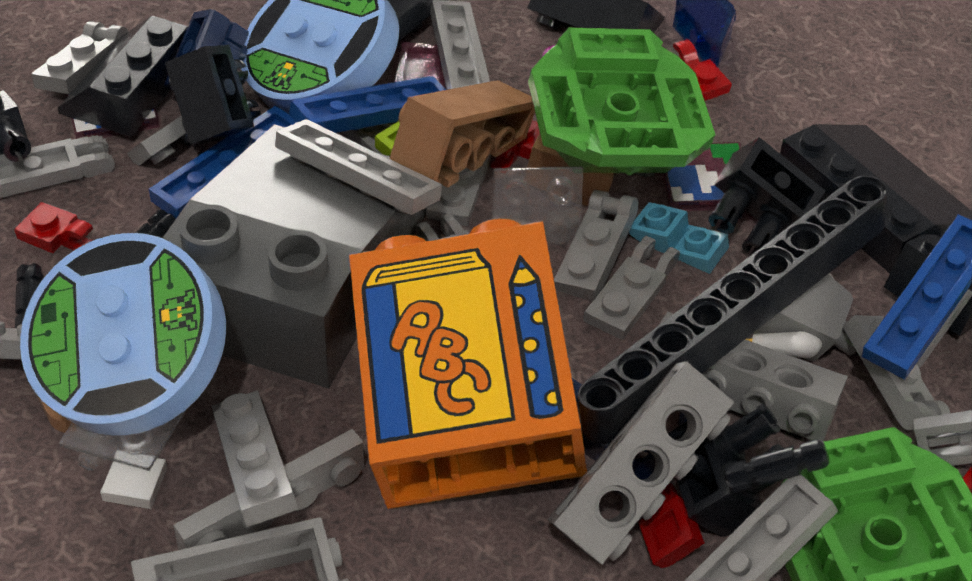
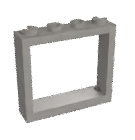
[131,517,349,581]

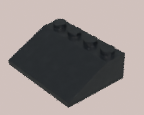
[780,124,972,274]

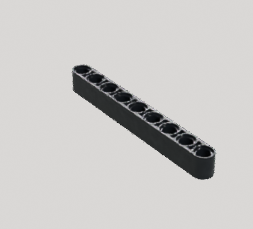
[578,175,888,444]

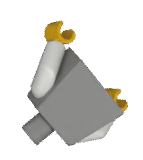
[745,273,856,361]

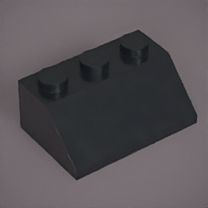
[527,0,665,33]
[58,16,188,137]

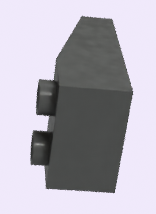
[162,124,427,389]

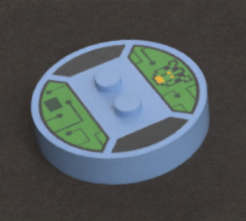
[241,0,399,114]
[20,233,226,436]

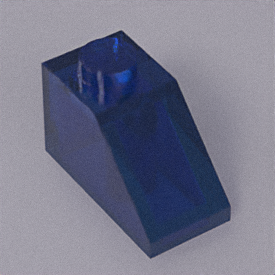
[673,0,736,68]

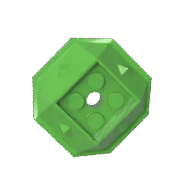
[528,27,716,175]
[781,427,972,581]

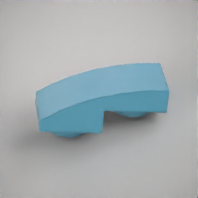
[629,202,729,274]

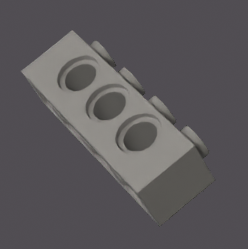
[659,312,848,441]
[547,362,735,565]

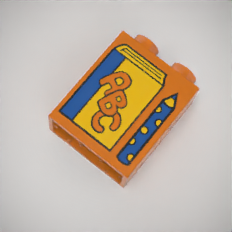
[349,219,587,509]

